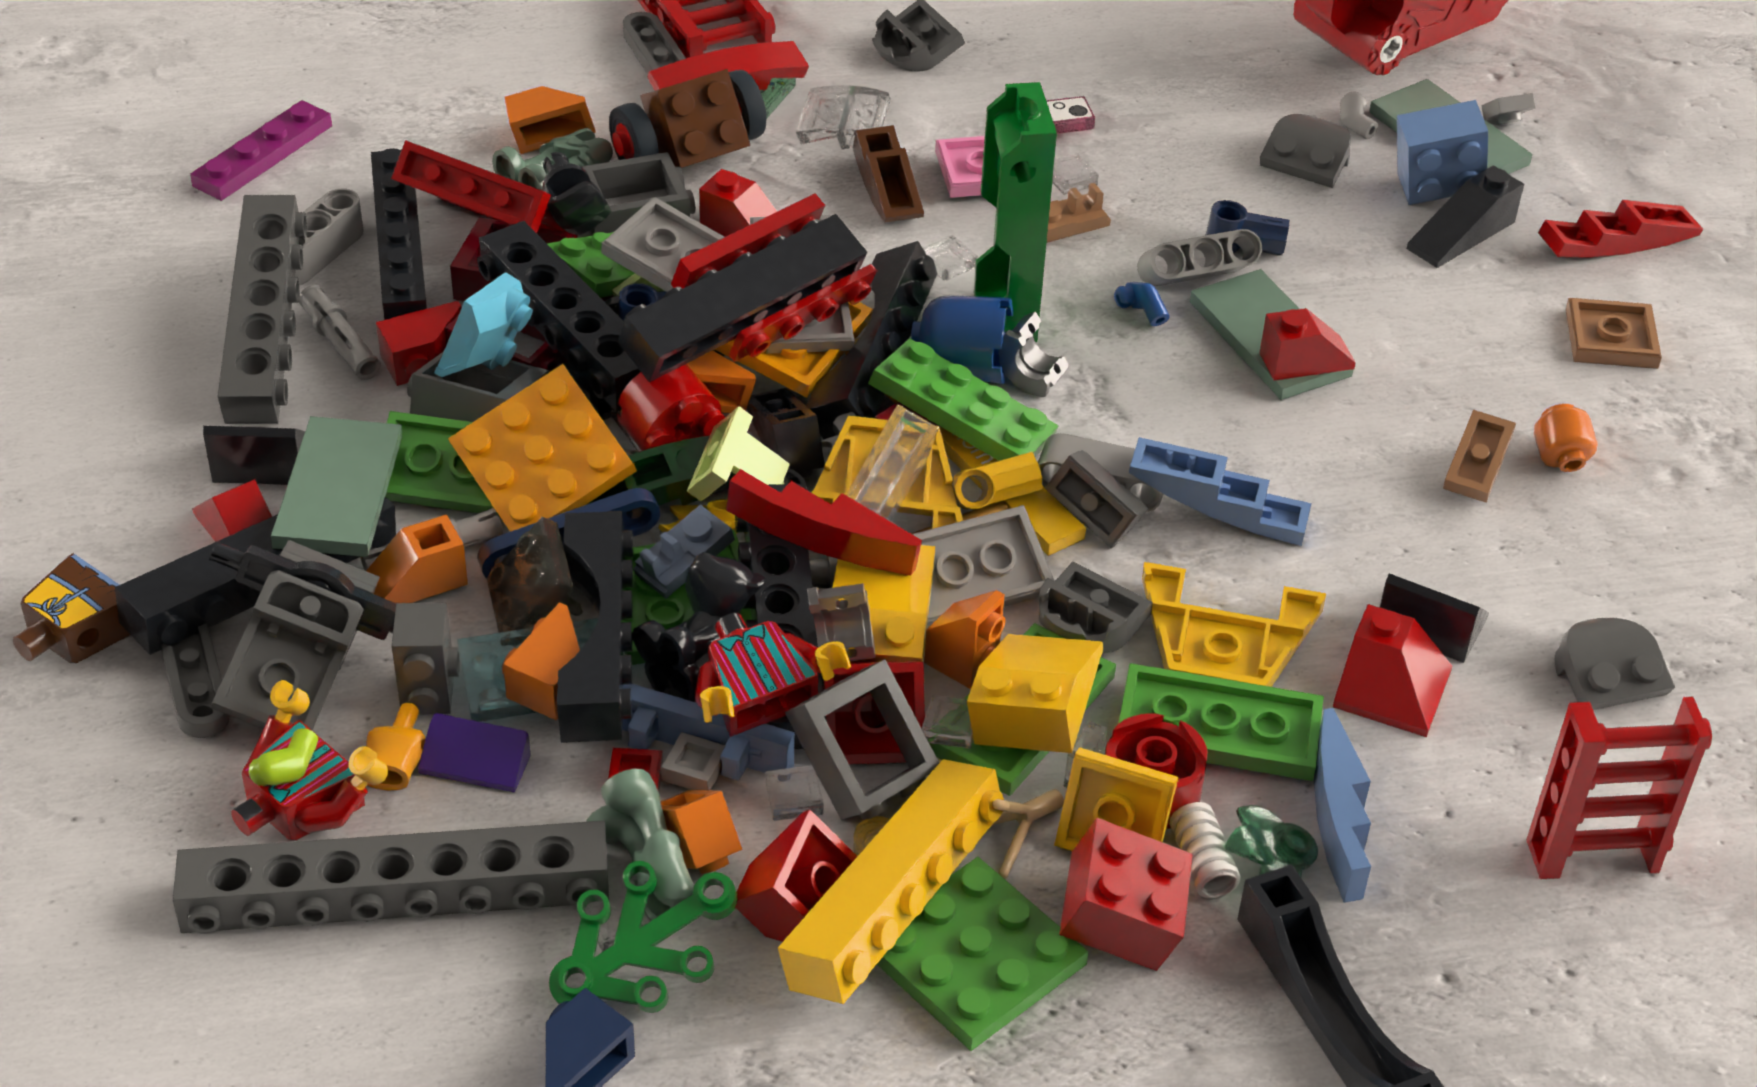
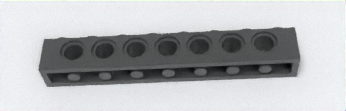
[173,820,609,933]

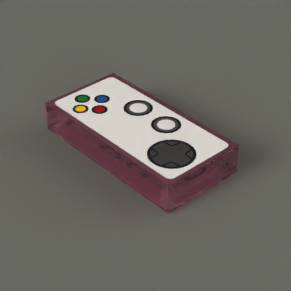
[1046,96,1095,133]

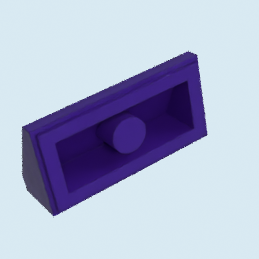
[418,713,531,793]

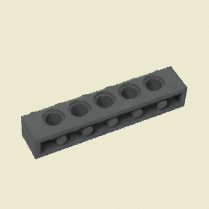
[217,195,307,424]

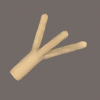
[992,789,1064,879]

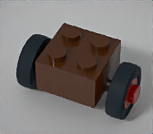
[609,69,767,168]

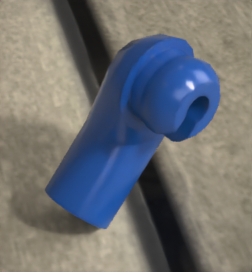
[1114,281,1170,326]

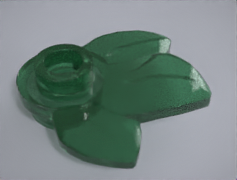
[1224,805,1318,877]

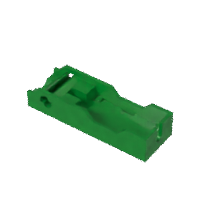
[973,82,1057,342]

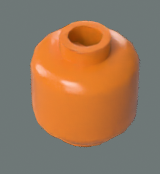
[1534,404,1598,472]

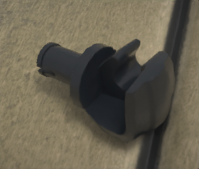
[541,152,612,235]

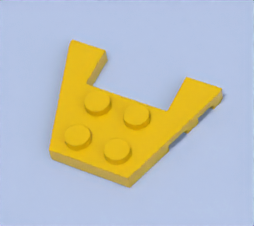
[812,415,963,529]
[1142,562,1326,687]

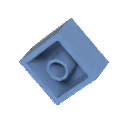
[1397,100,1488,205]

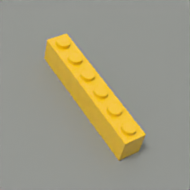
[778,759,1004,1004]

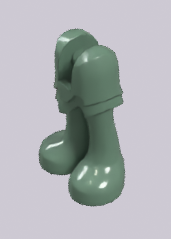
[492,128,613,190]
[586,769,694,921]

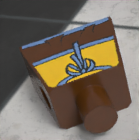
[13,553,130,663]

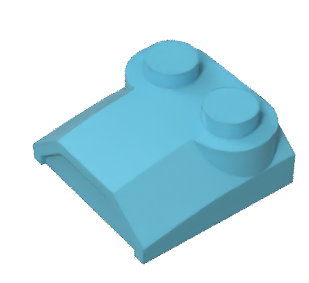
[434,272,533,377]

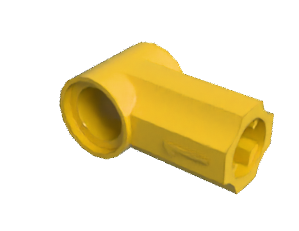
[952,452,1043,510]

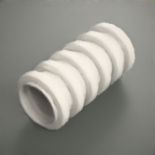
[1169,802,1241,898]

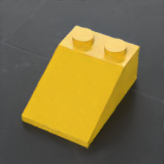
[833,545,935,662]
[967,634,1103,753]

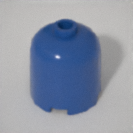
[911,295,1013,384]

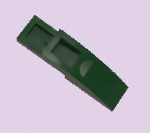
[586,433,752,506]

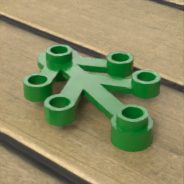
[549,861,737,1013]

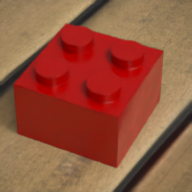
[1059,818,1193,971]

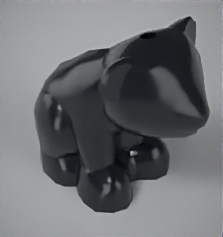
[632,552,766,703]

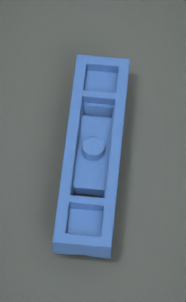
[622,684,795,780]

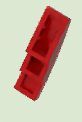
[647,41,809,90]
[1538,200,1703,257]
[726,469,922,576]

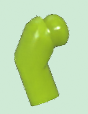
[249,728,318,786]

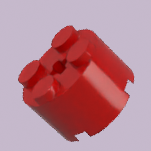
[617,364,725,451]
[1104,713,1208,829]

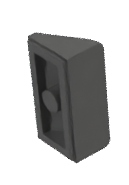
[1044,450,1148,548]

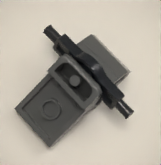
[209,540,396,730]

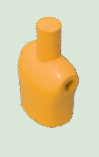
[366,703,426,791]

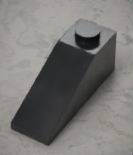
[1406,165,1524,268]
[747,388,825,478]

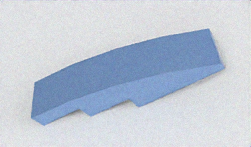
[1129,437,1312,546]
[1314,708,1371,903]

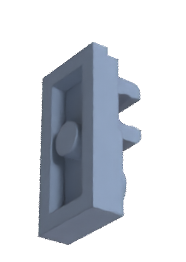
[633,504,735,599]

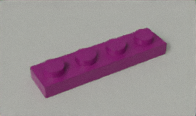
[190,100,332,201]

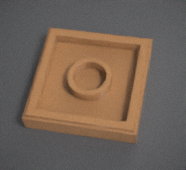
[1566,298,1662,369]

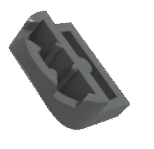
[872,0,965,71]
[1260,114,1351,188]
[1039,561,1152,653]
[1554,618,1675,710]

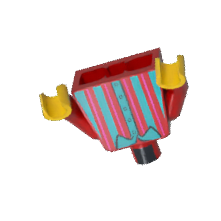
[695,613,851,737]
[231,680,388,840]

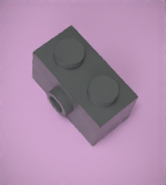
[391,603,460,715]

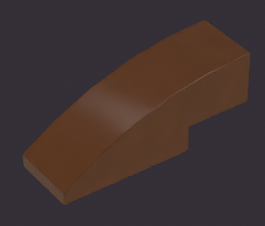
[853,125,924,223]

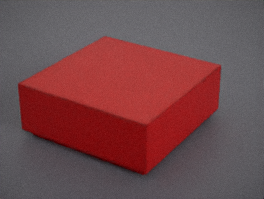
[608,747,663,792]

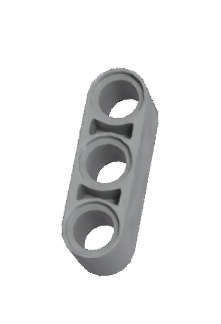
[295,188,364,285]
[1137,229,1262,286]
[1038,433,1164,512]

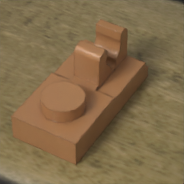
[1047,183,1111,243]
[1443,410,1516,503]

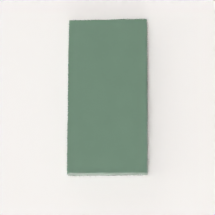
[1369,79,1533,174]
[1190,269,1354,400]
[271,416,402,557]

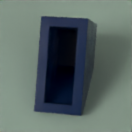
[545,988,635,1087]

